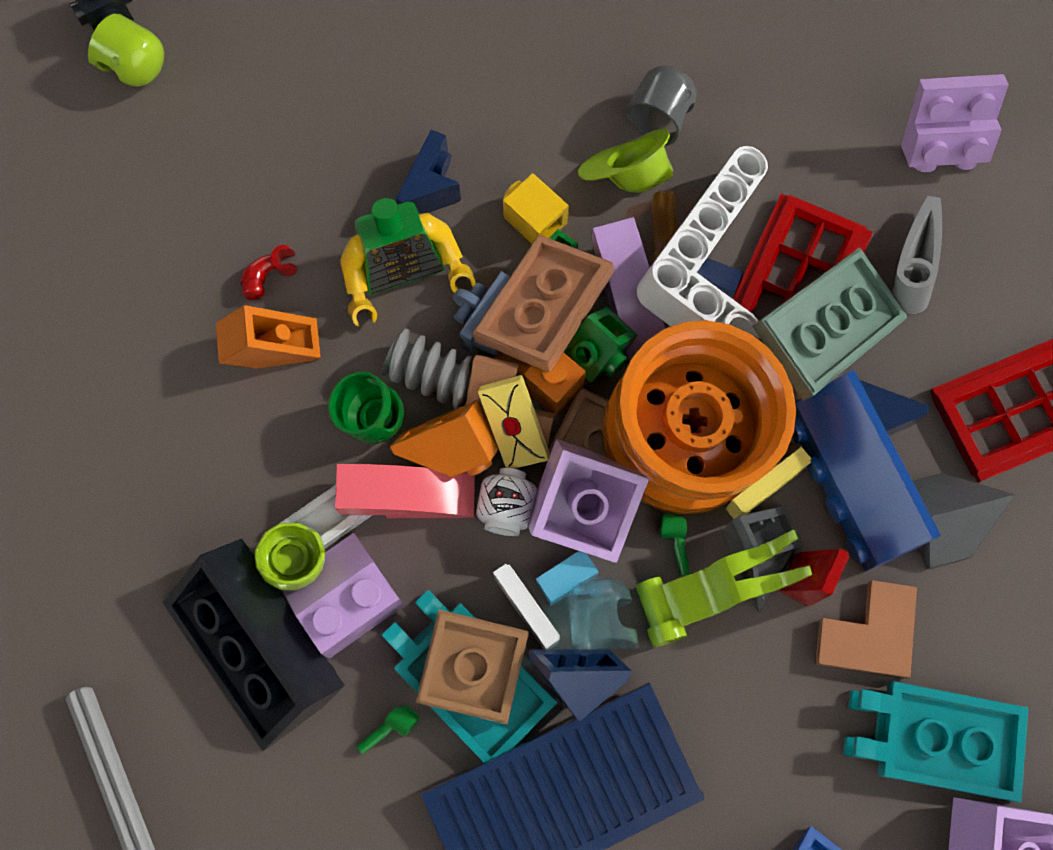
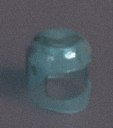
[567,577,639,649]

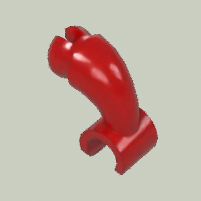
[240,245,297,300]

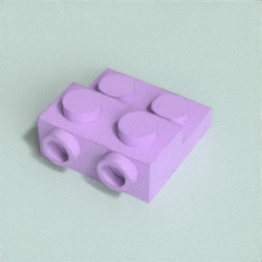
[901,74,1009,172]

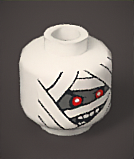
[476,468,537,536]

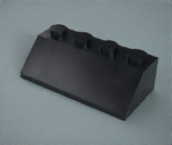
[163,538,345,751]

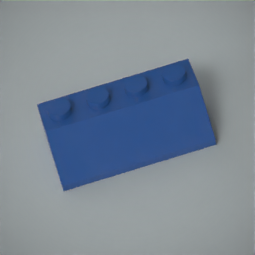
[792,370,941,572]

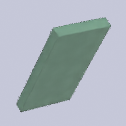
[752,248,908,401]

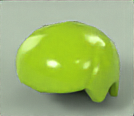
[255,523,325,591]

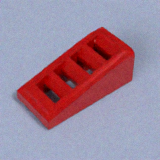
[780,548,850,607]

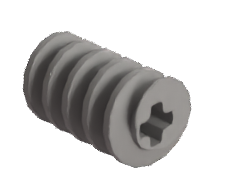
[382,328,473,409]

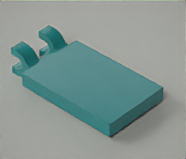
[382,590,557,763]
[843,681,1028,803]

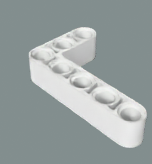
[636,146,768,340]

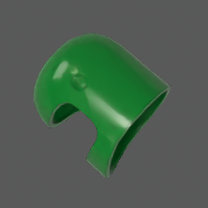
[328,371,404,445]

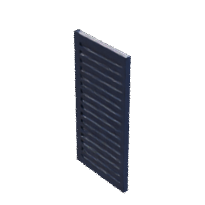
[421,682,704,850]

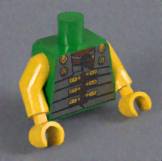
[340,198,476,327]

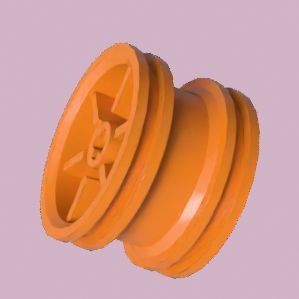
[602,320,796,515]

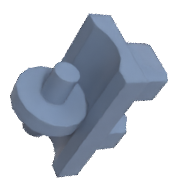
[452,271,510,356]

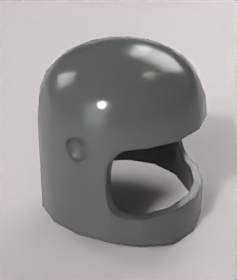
[626,65,697,146]

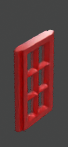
[733,193,873,342]
[930,339,1053,483]

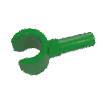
[660,514,690,576]
[356,705,420,754]

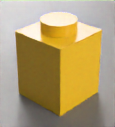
[503,173,569,244]

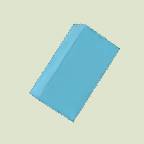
[536,551,599,606]

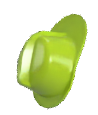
[578,129,673,193]

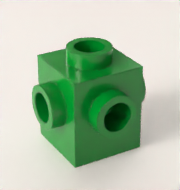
[564,307,638,383]

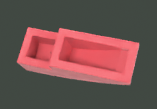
[335,464,475,519]

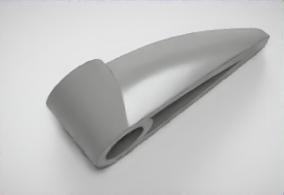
[892,196,942,314]

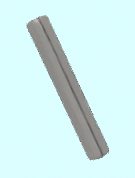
[66,686,155,850]

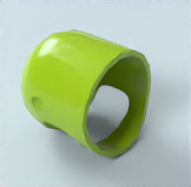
[88,14,165,87]

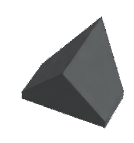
[913,473,1015,569]
[722,505,804,613]

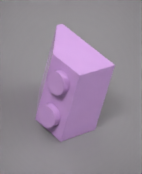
[528,439,649,563]
[283,533,404,659]

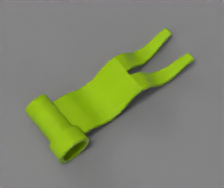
[635,530,813,648]

